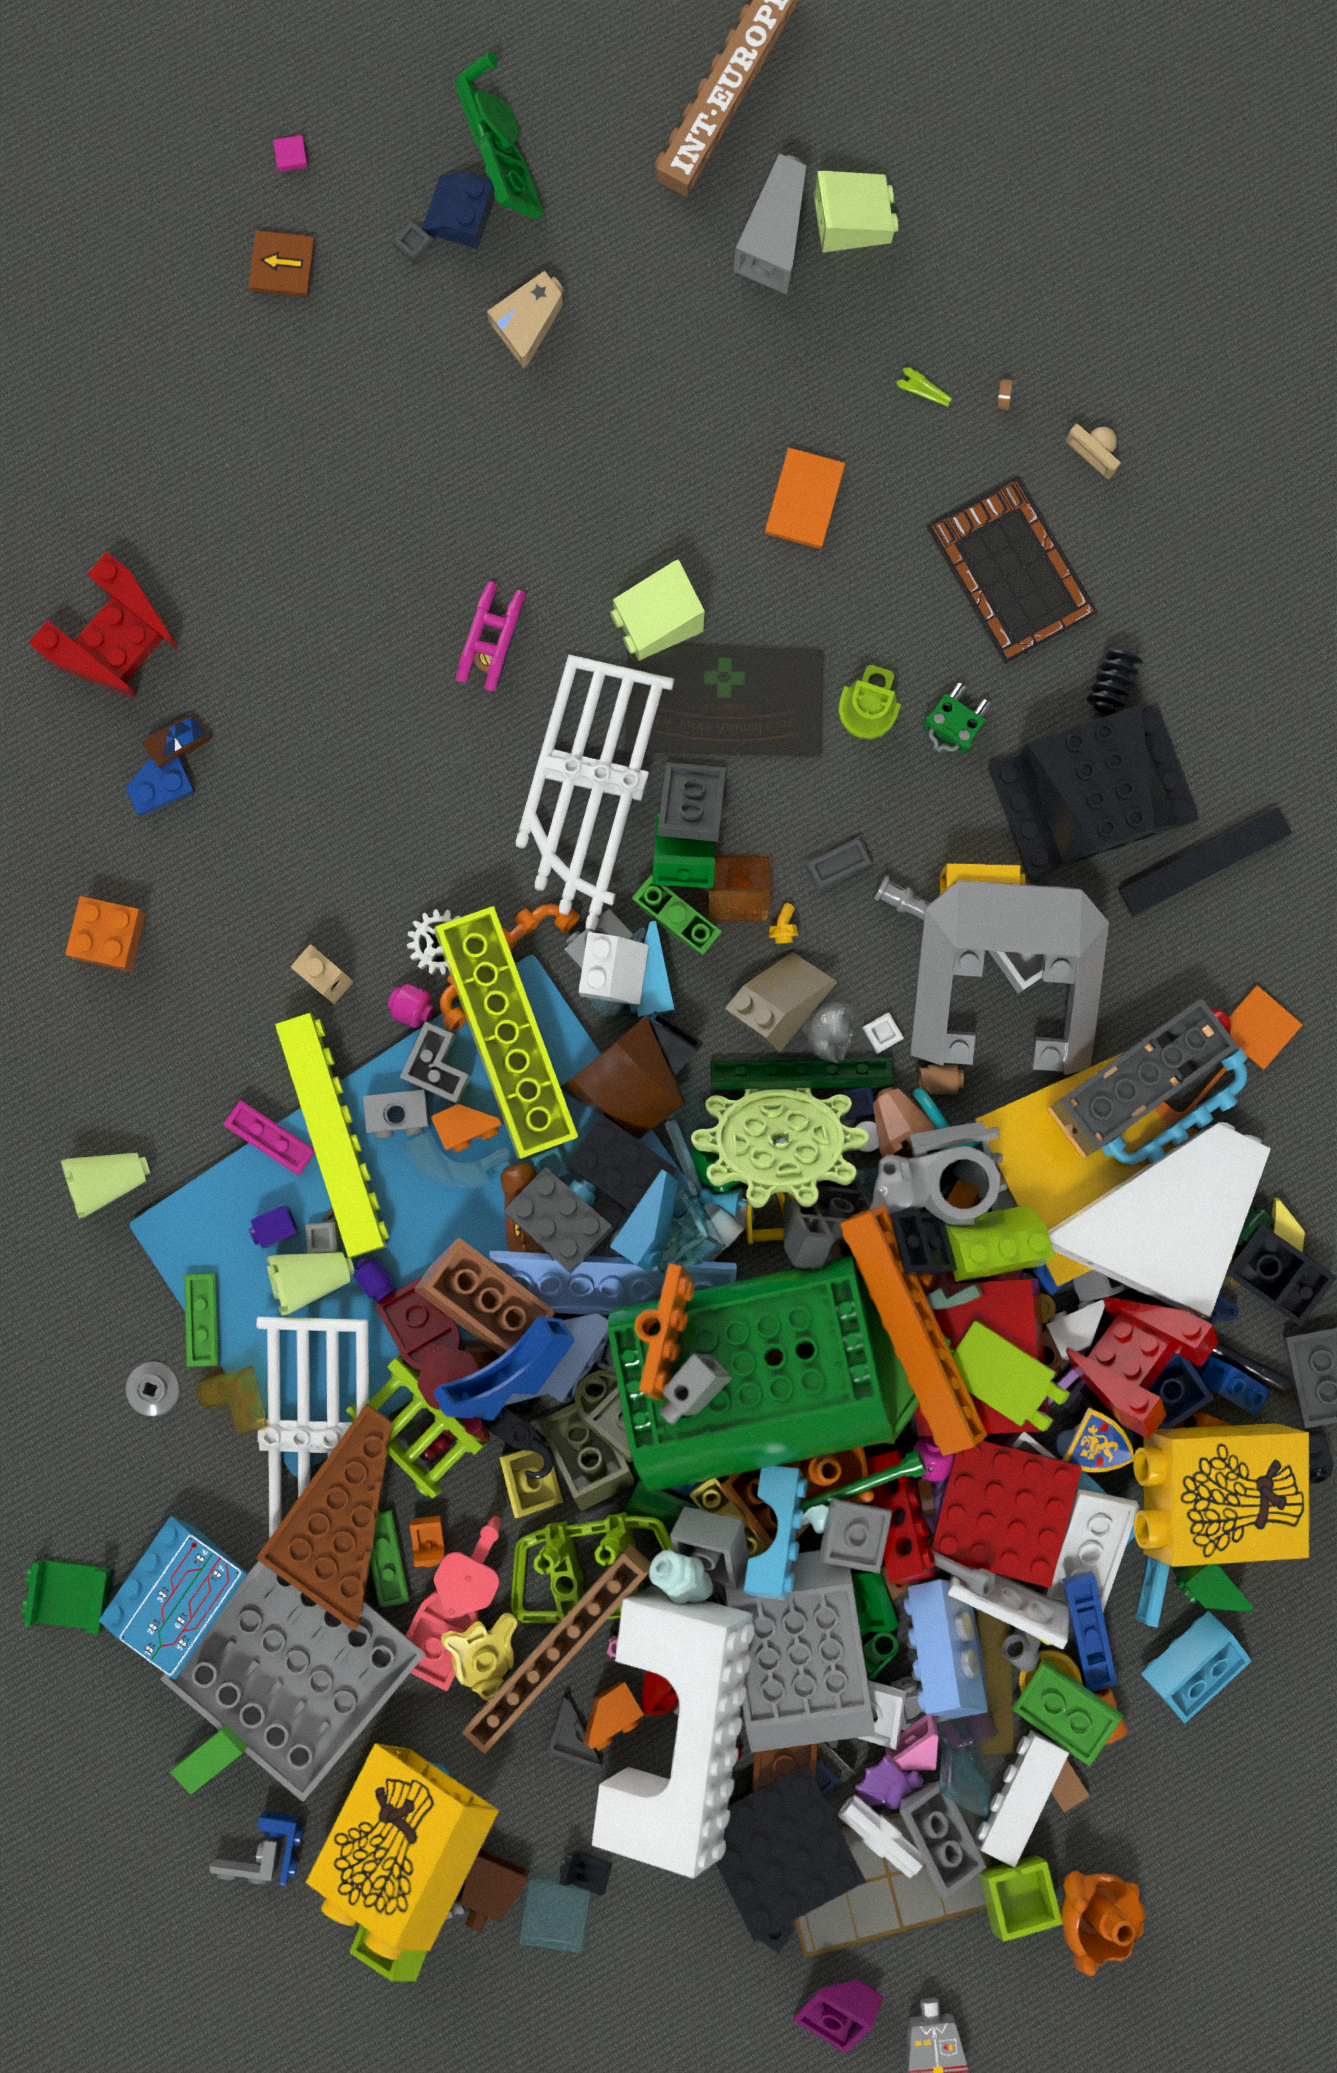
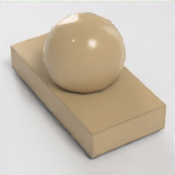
[1065,423,1121,479]

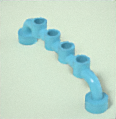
[1101,1047,1248,1165]

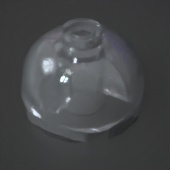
[802,1001,855,1063]

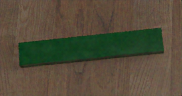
[710,1058,894,1090]

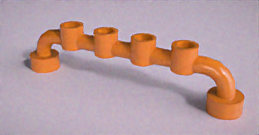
[440,903,580,1033]

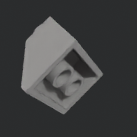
[900,1780,986,1899]

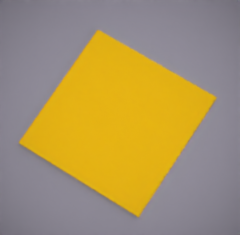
[975,1051,1177,1286]

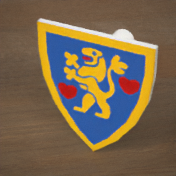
[1062,1408,1134,1472]

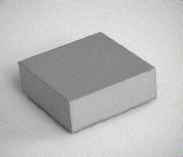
[305,1222,340,1254]

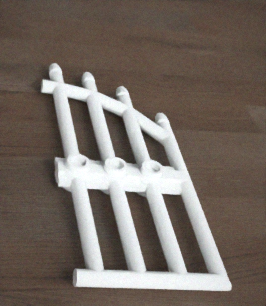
[516,654,675,931]
[257,1317,369,1552]

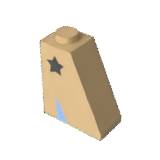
[487,271,564,368]

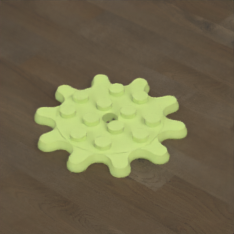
[691,1088,869,1208]

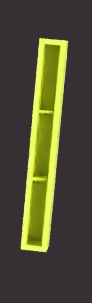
[275,1013,390,1258]

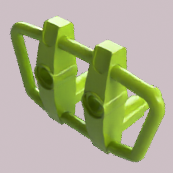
[511,1513,673,1624]

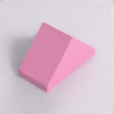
[885,1715,938,1770]

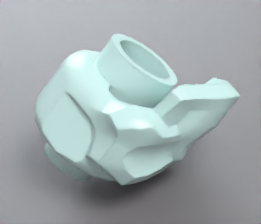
[649,1550,713,1604]

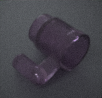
[942,1706,1000,1750]

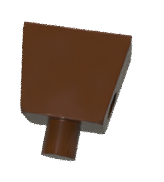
[461,1849,529,1932]

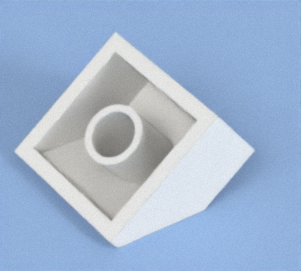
[579,932,649,1005]

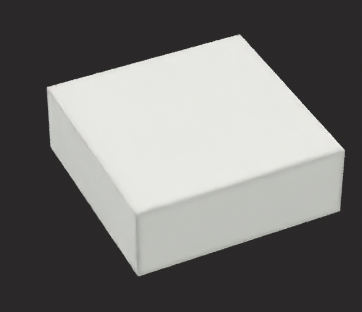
[862,1013,904,1054]

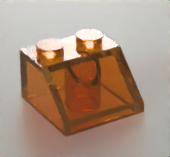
[708,855,770,922]

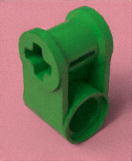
[861,1631,898,1681]

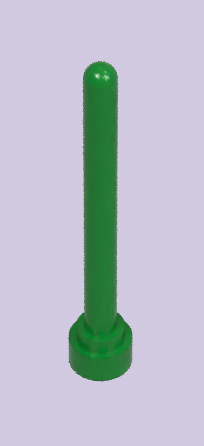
[799,1450,927,1515]

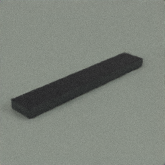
[1118,807,1292,917]

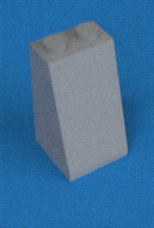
[734,153,806,295]

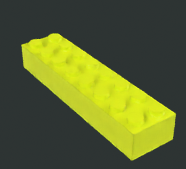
[434,906,578,1159]

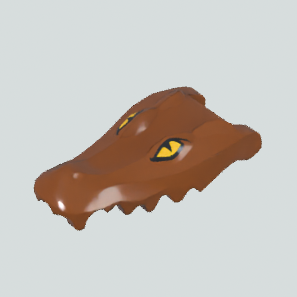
[500,1163,547,1253]

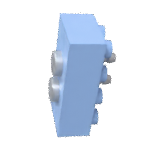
[904,1579,987,1719]

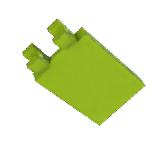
[952,1320,1071,1432]

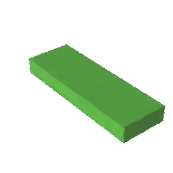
[184,1273,219,1367]
[370,1509,410,1608]
[170,1724,248,1795]

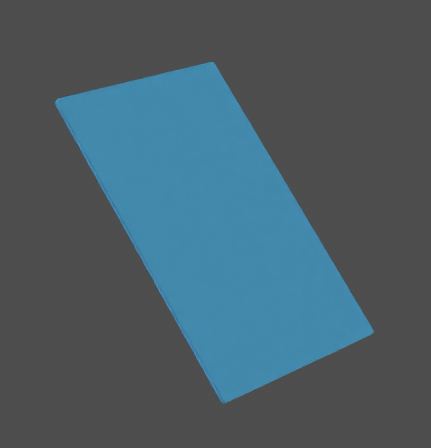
[130,955,700,1477]

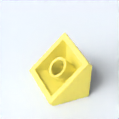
[499,1442,563,1518]

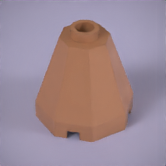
[873,1087,937,1158]

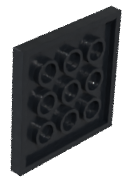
[715,1764,866,1942]

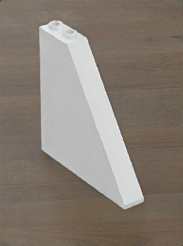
[1048,1122,1271,1318]

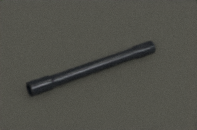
[1121,1291,1290,1394]

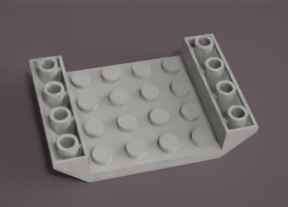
[725,1550,875,1752]

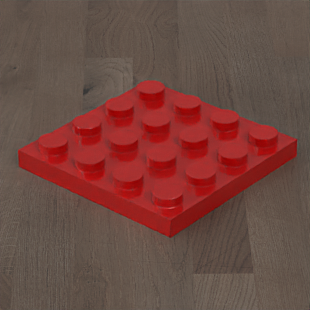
[930,1439,1082,1588]

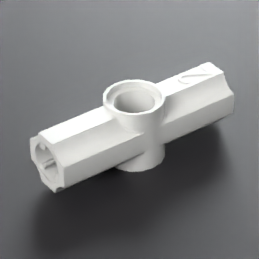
[838,1794,924,1878]

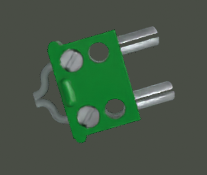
[922,683,991,754]

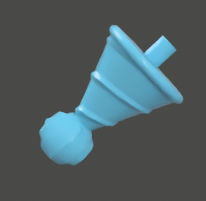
[699,1188,748,1217]

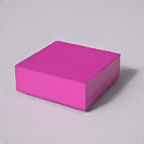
[273,135,308,172]

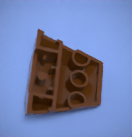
[560,1014,685,1139]

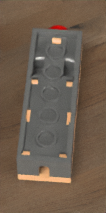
[1047,998,1238,1158]

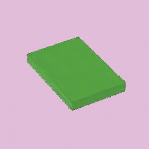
[1012,1658,1124,1767]

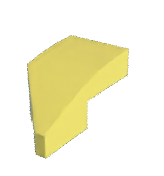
[1271,1198,1305,1252]

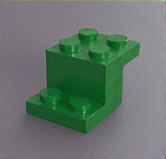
[850,1569,899,1637]

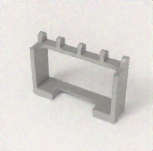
[909,1121,1009,1212]

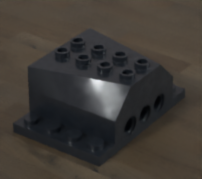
[988,704,1199,879]

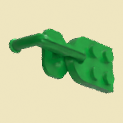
[455,51,544,220]

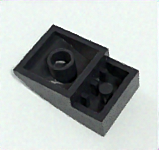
[1226,1224,1337,1326]

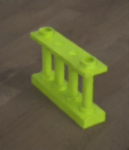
[346,1355,490,1499]

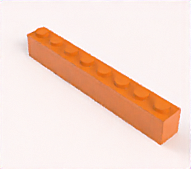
[840,1204,987,1456]

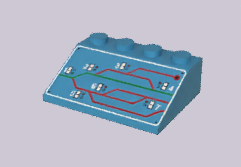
[99,1516,248,1680]

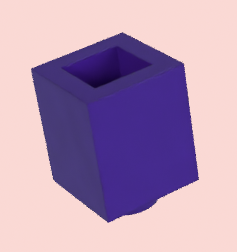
[249,1205,300,1249]

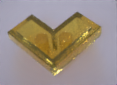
[196,1366,268,1435]

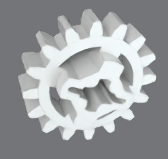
[407,909,461,976]

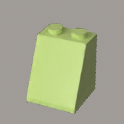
[814,171,898,253]
[610,559,705,661]

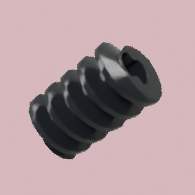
[1087,649,1143,716]

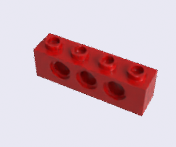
[866,1450,936,1585]

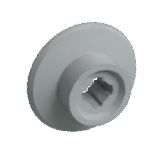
[125,1361,180,1417]

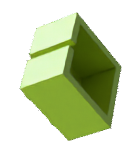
[978,1854,1062,1942]

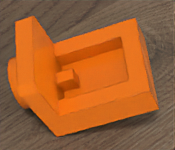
[410,1515,446,1567]

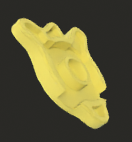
[441,1613,517,1700]

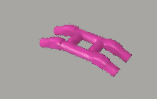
[455,582,526,692]

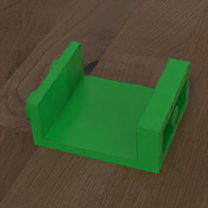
[652,813,715,888]
[21,1559,113,1635]

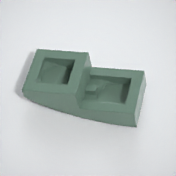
[926,1284,985,1310]

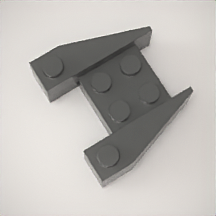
[783,1181,873,1269]

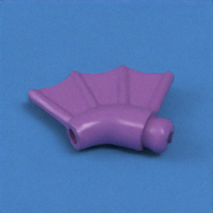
[855,1756,923,1810]

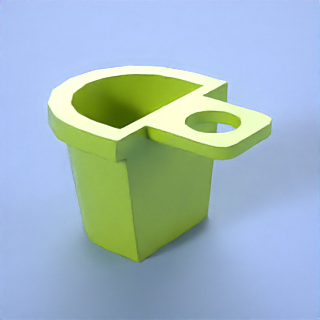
[838,665,901,740]

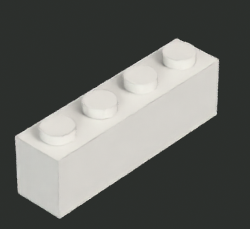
[976,1730,1069,1868]

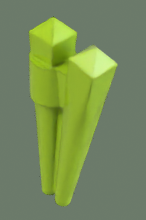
[896,367,952,407]

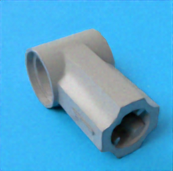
[1001,1627,1041,1672]

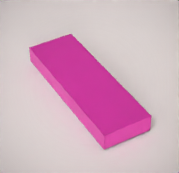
[223,1100,315,1176]

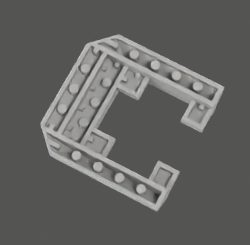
[910,880,1109,1075]

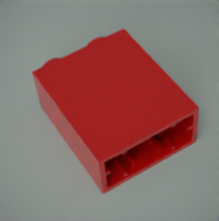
[916,1270,1050,1436]

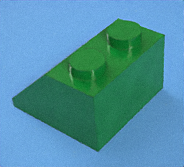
[1172,1564,1254,1612]

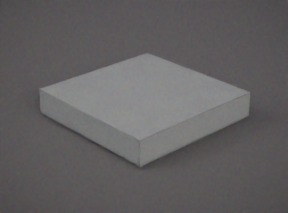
[818,1498,892,1573]

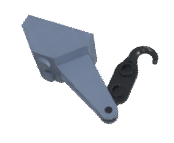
[482,1313,609,1479]

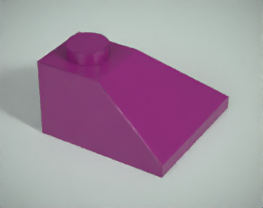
[793,1980,884,2053]

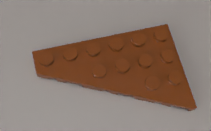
[256,1403,393,1631]

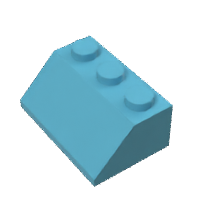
[1141,1611,1252,1724]

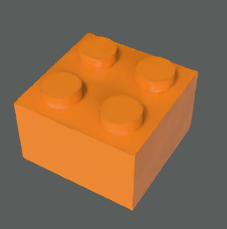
[65,896,146,972]

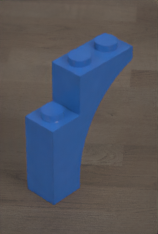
[433,1316,575,1420]

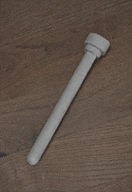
[904,1540,995,1597]

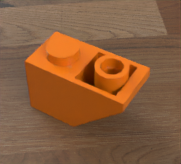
[431,1104,503,1154]
[583,1681,644,1751]

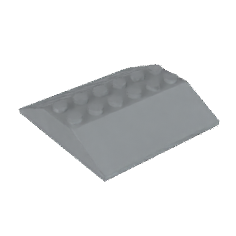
[160,1561,426,1802]

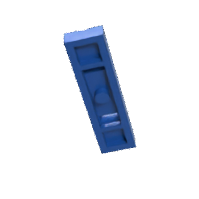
[1062,1571,1118,1692]

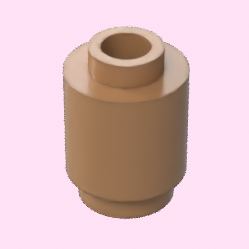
[919,1064,964,1095]

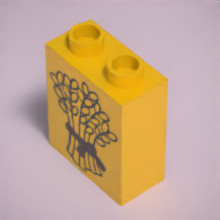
[1134,1423,1309,1567]
[306,1743,499,1960]

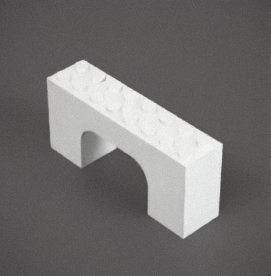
[592,1586,754,1879]

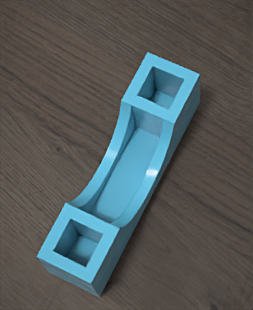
[744,1466,807,1601]

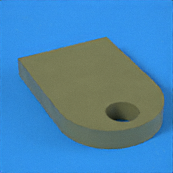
[575,1369,632,1463]

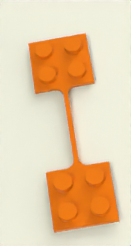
[1155,985,1303,1137]

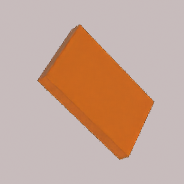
[765,447,845,549]

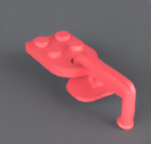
[405,1516,502,1691]

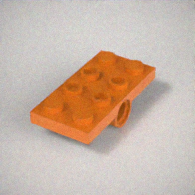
[635,1264,695,1401]

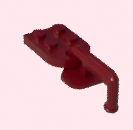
[374,1275,490,1443]

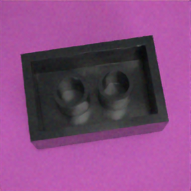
[566,1114,677,1213]

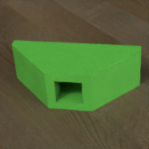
[632,875,722,955]

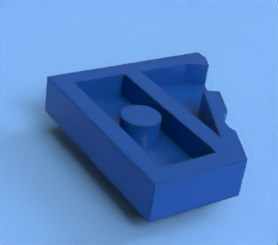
[126,757,195,816]

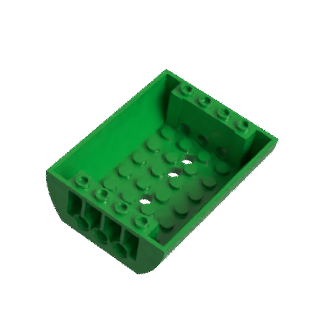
[607,1255,895,1492]

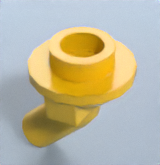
[769,903,799,944]

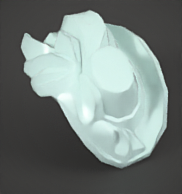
[802,1505,829,1533]

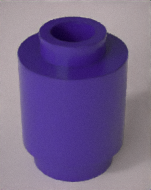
[353,1256,396,1303]

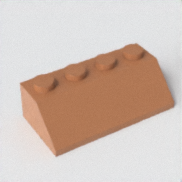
[414,1238,556,1356]

